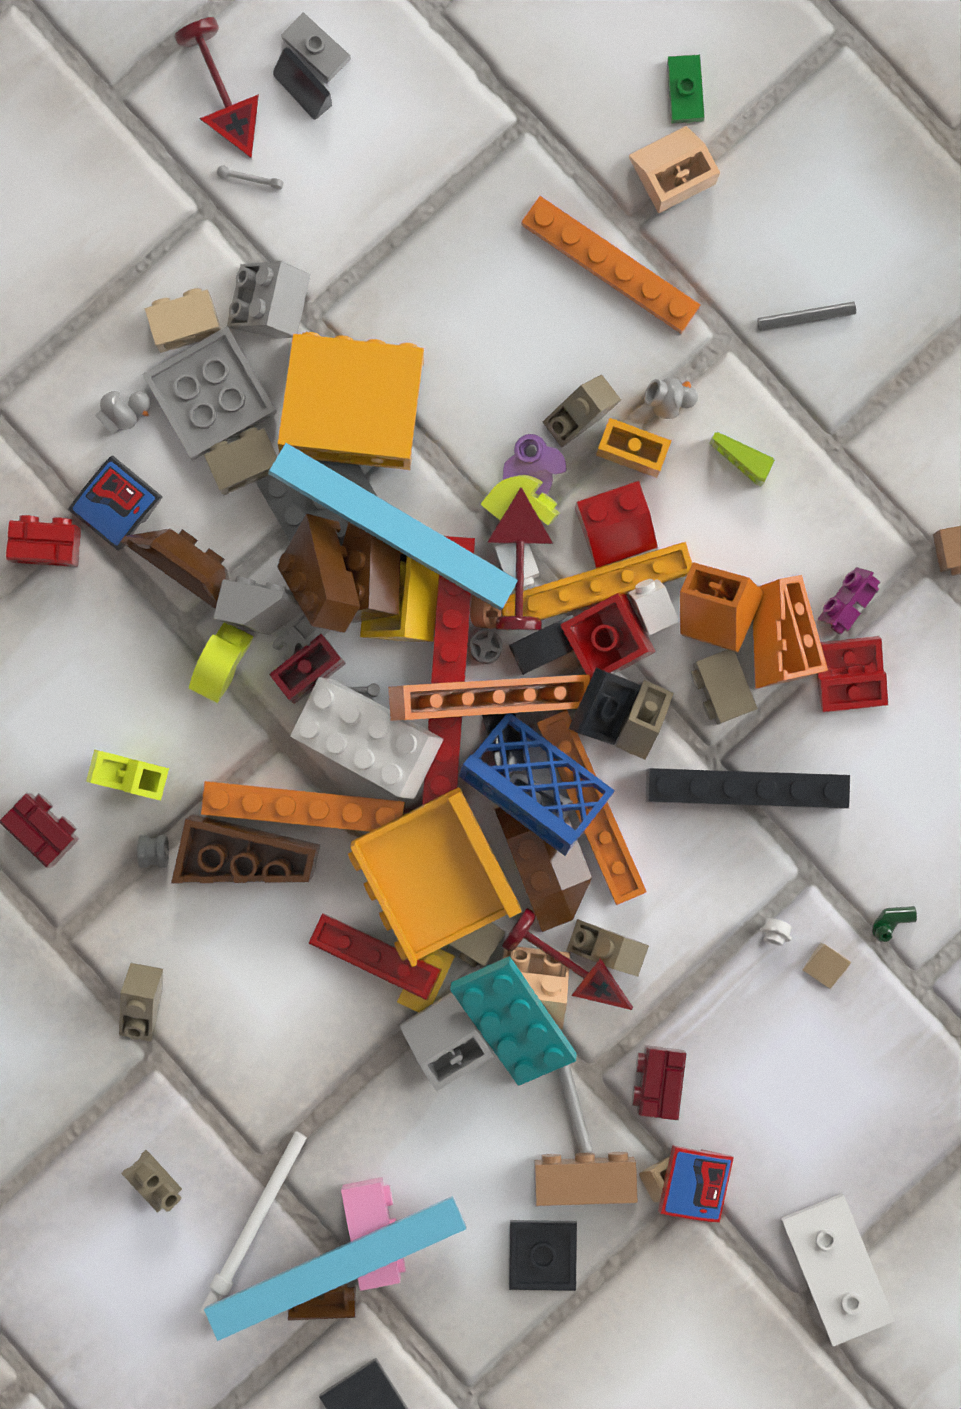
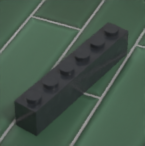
[646,768,850,809]

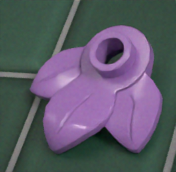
[503,434,567,495]

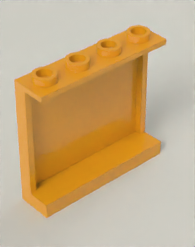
[278,332,424,470]
[348,787,522,967]

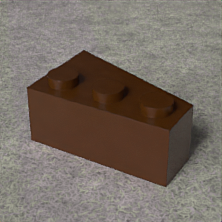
[277,513,360,633]
[342,521,401,623]

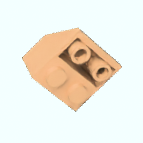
[629,126,720,214]
[503,947,570,1029]

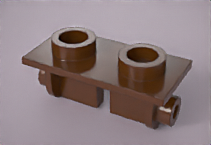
[288,1284,356,1321]

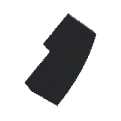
[508,615,574,675]

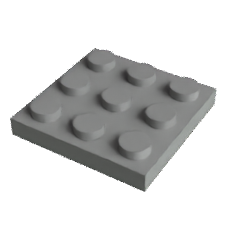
[142,326,277,461]

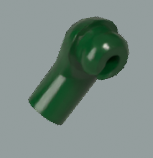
[872,906,917,942]

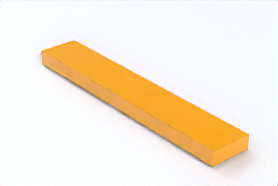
[501,541,692,631]

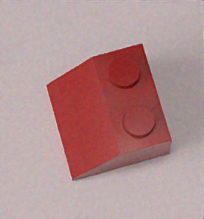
[575,481,658,568]
[561,593,656,680]

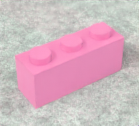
[341,1177,406,1291]

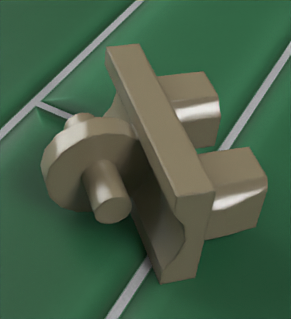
[121,1150,182,1213]

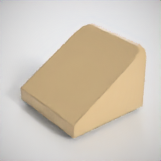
[802,942,851,989]
[639,1156,670,1203]

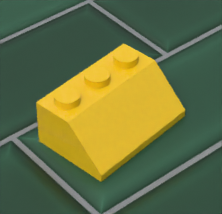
[360,553,439,642]

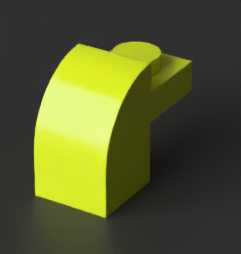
[481,475,560,525]
[188,623,254,703]
[86,749,169,801]

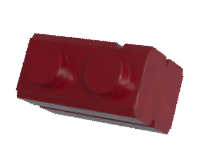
[269,633,346,704]
[0,793,79,868]
[632,1045,687,1120]

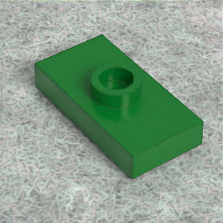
[667,54,705,124]

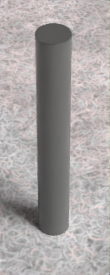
[757,301,856,331]

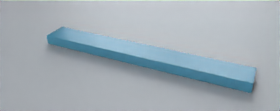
[268,443,518,610]
[204,1196,467,1341]

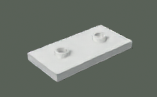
[781,1193,895,1346]

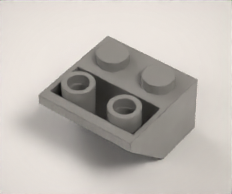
[227,261,311,338]
[214,576,303,635]
[399,992,494,1091]

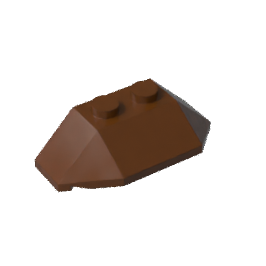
[120,528,230,609]
[494,807,592,932]

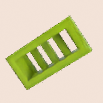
[709,432,775,487]

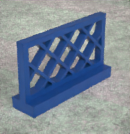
[459,713,615,856]

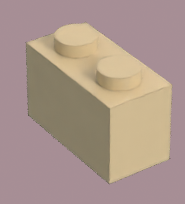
[145,288,221,353]

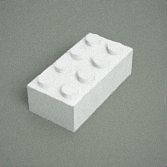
[290,677,443,799]

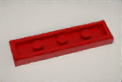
[308,913,442,1000]

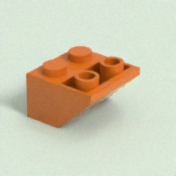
[680,562,764,652]

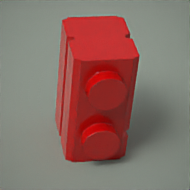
[6,515,81,567]

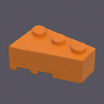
[753,575,828,689]

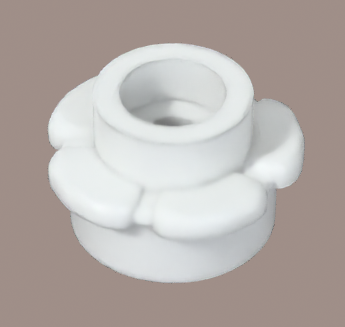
[760,918,792,946]

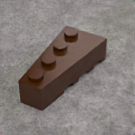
[171,814,321,884]

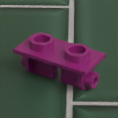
[818,567,880,635]

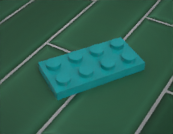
[450,956,577,1086]

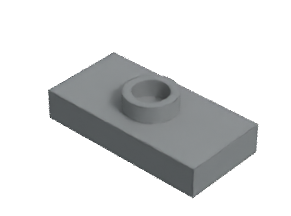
[281,12,351,82]

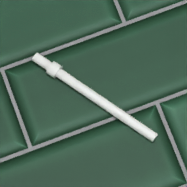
[200,1132,307,1317]

